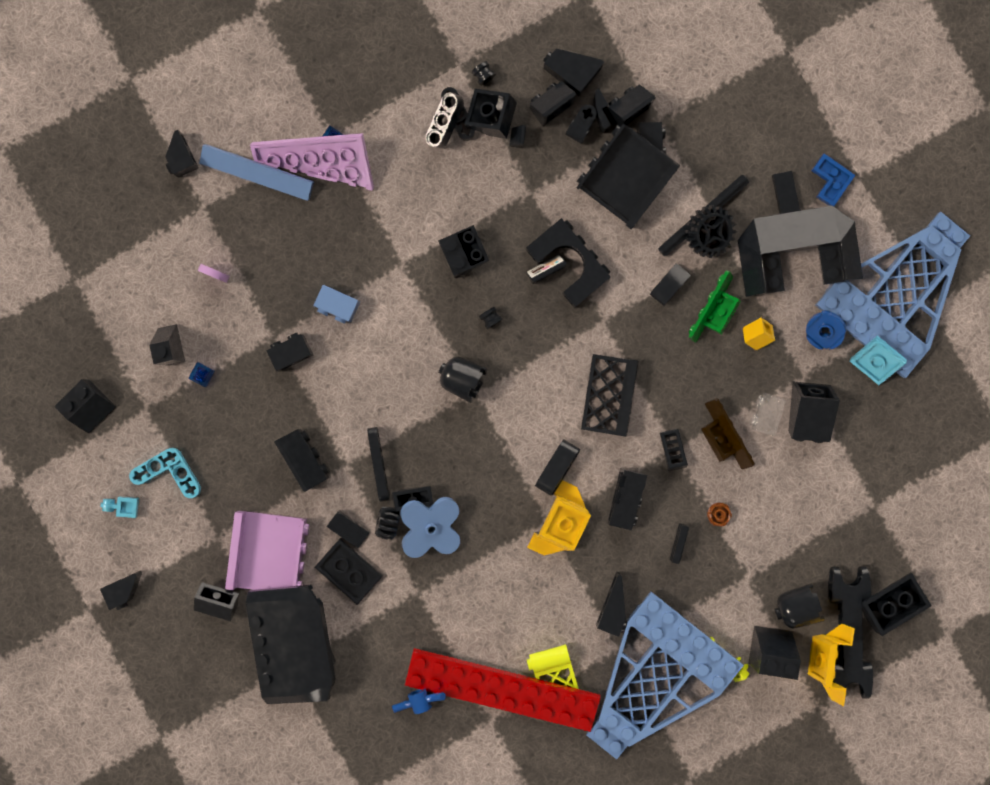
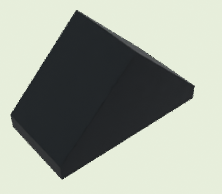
[392,486,433,512]

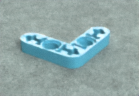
[129,448,201,498]

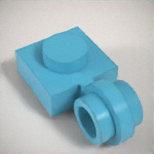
[100,496,139,518]

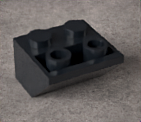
[438,225,489,278]

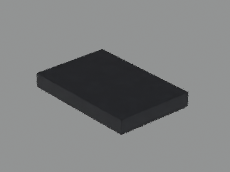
[314,538,383,605]

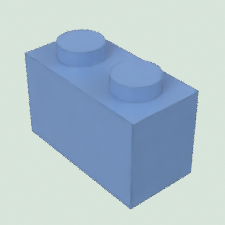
[313,285,360,324]

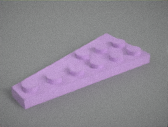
[250,133,374,191]

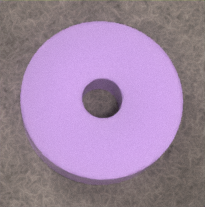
[198,264,230,283]

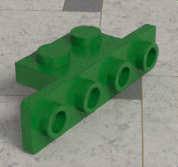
[689,270,741,343]

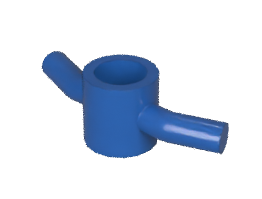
[392,689,446,714]

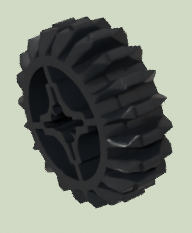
[685,205,737,258]

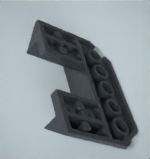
[737,206,863,297]

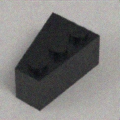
[607,468,648,531]

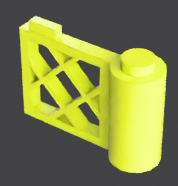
[526,644,578,689]

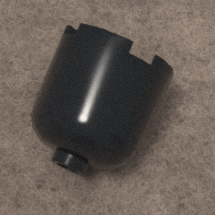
[438,357,488,403]
[775,584,825,629]

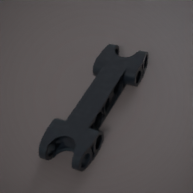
[828,566,873,699]

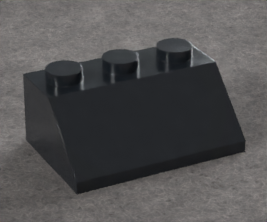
[274,429,330,492]
[861,572,932,636]

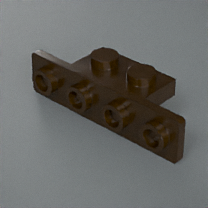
[701,398,755,469]

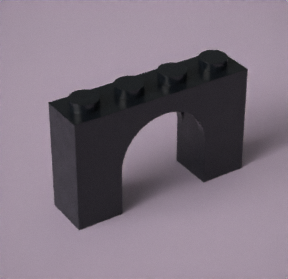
[526,218,611,308]

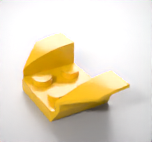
[527,480,591,556]
[808,624,855,706]

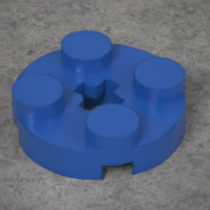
[806,310,846,350]

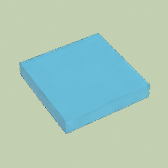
[850,336,907,385]

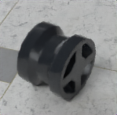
[472,61,496,86]
[479,306,503,329]

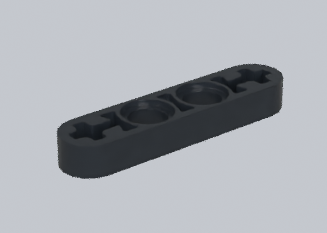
[367,427,390,502]

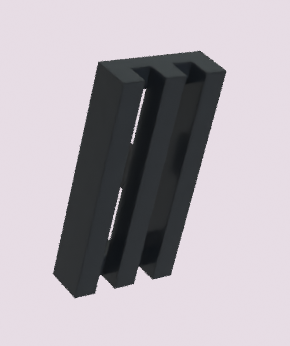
[669,523,689,564]

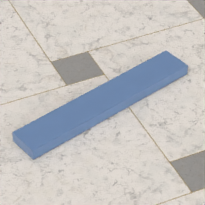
[199,144,314,201]

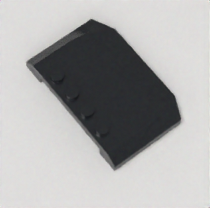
[246,585,336,704]

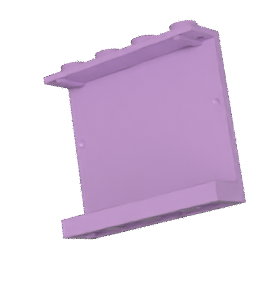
[225,511,309,590]

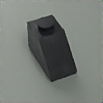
[165,130,199,178]
[100,570,142,610]

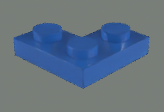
[811,154,855,207]

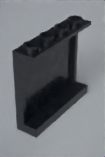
[576,123,680,230]

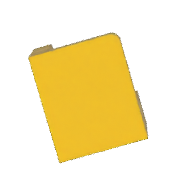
[743,317,775,350]

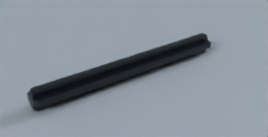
[658,175,749,256]

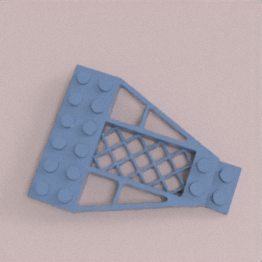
[815,212,970,378]
[586,591,744,759]

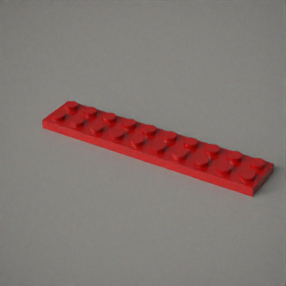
[405,648,600,732]

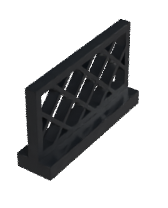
[581,354,639,437]

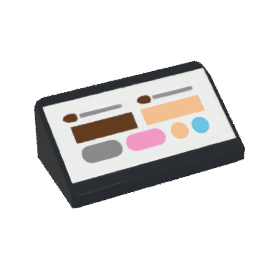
[526,255,567,284]

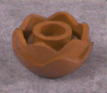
[707,503,732,527]

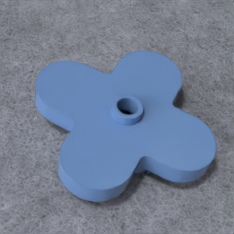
[400,497,460,558]

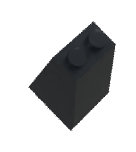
[788,381,840,443]
[748,626,801,680]

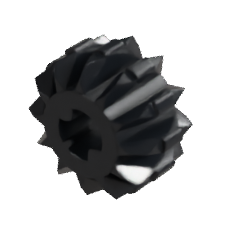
[375,506,400,540]

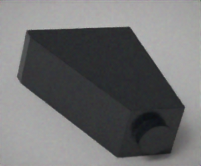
[543,48,604,96]
[149,324,185,366]

